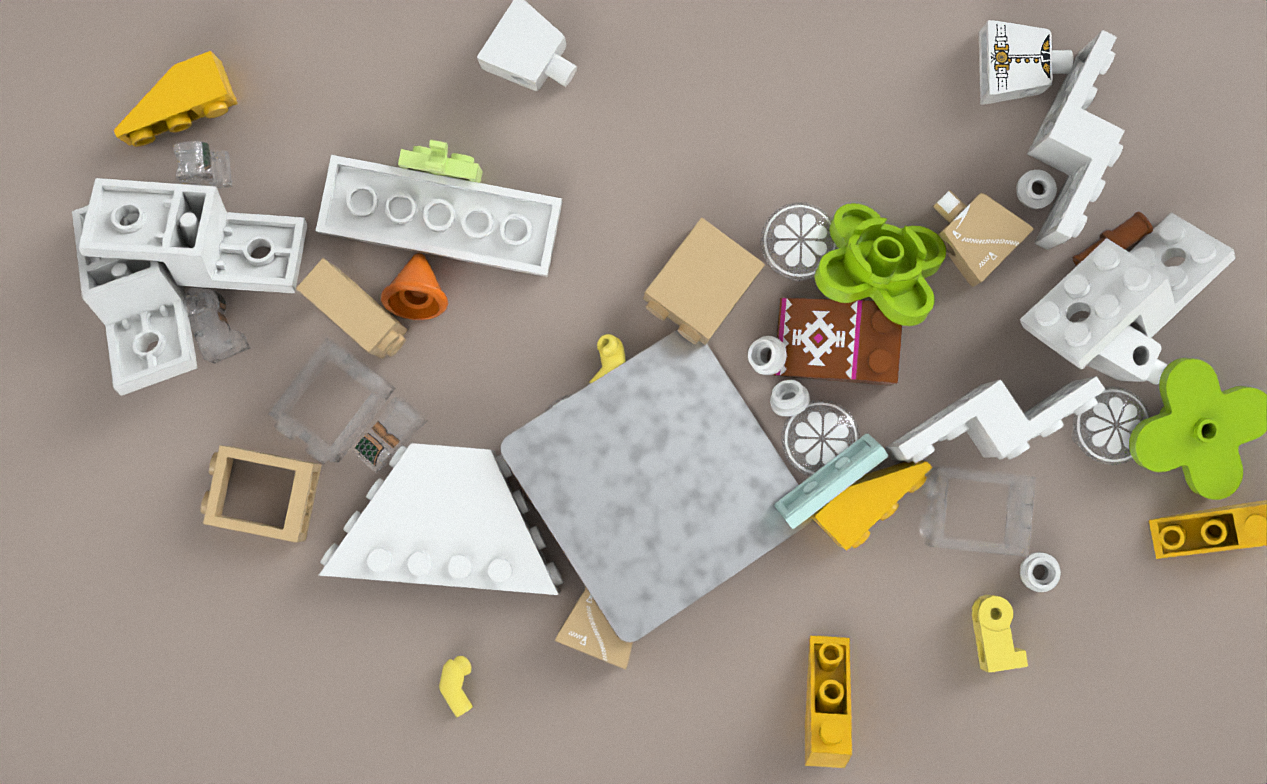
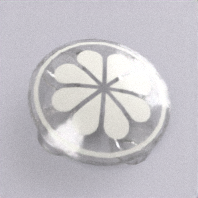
[760,202,838,281]
[1072,387,1151,465]
[781,400,860,476]

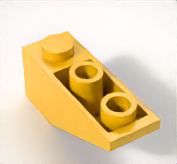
[114,51,238,147]
[810,460,932,551]
[1149,500,1267,559]
[805,635,852,768]

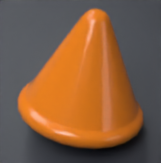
[381,253,448,320]

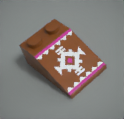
[773,298,902,386]

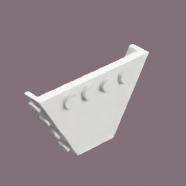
[319,443,563,595]

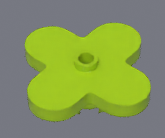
[814,203,946,326]
[1129,357,1267,500]

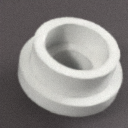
[1016,170,1057,209]
[748,336,787,375]
[770,380,810,416]
[1020,552,1061,592]

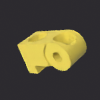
[972,595,1028,673]

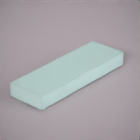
[774,434,889,529]

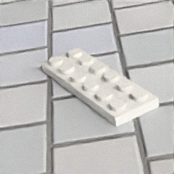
[316,155,562,277]

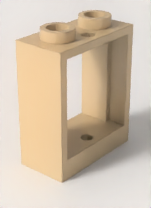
[296,258,408,359]
[201,445,322,543]

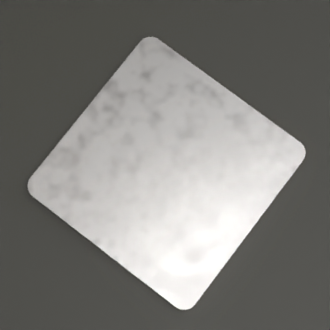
[501,329,812,642]

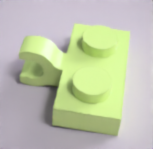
[398,140,483,183]

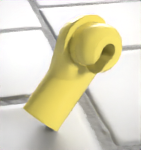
[589,334,626,384]
[439,656,473,718]

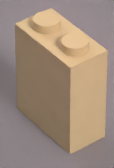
[643,217,765,345]

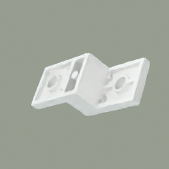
[1027,30,1125,250]
[78,178,307,294]
[72,206,198,396]
[1020,212,1236,370]
[885,376,1105,463]

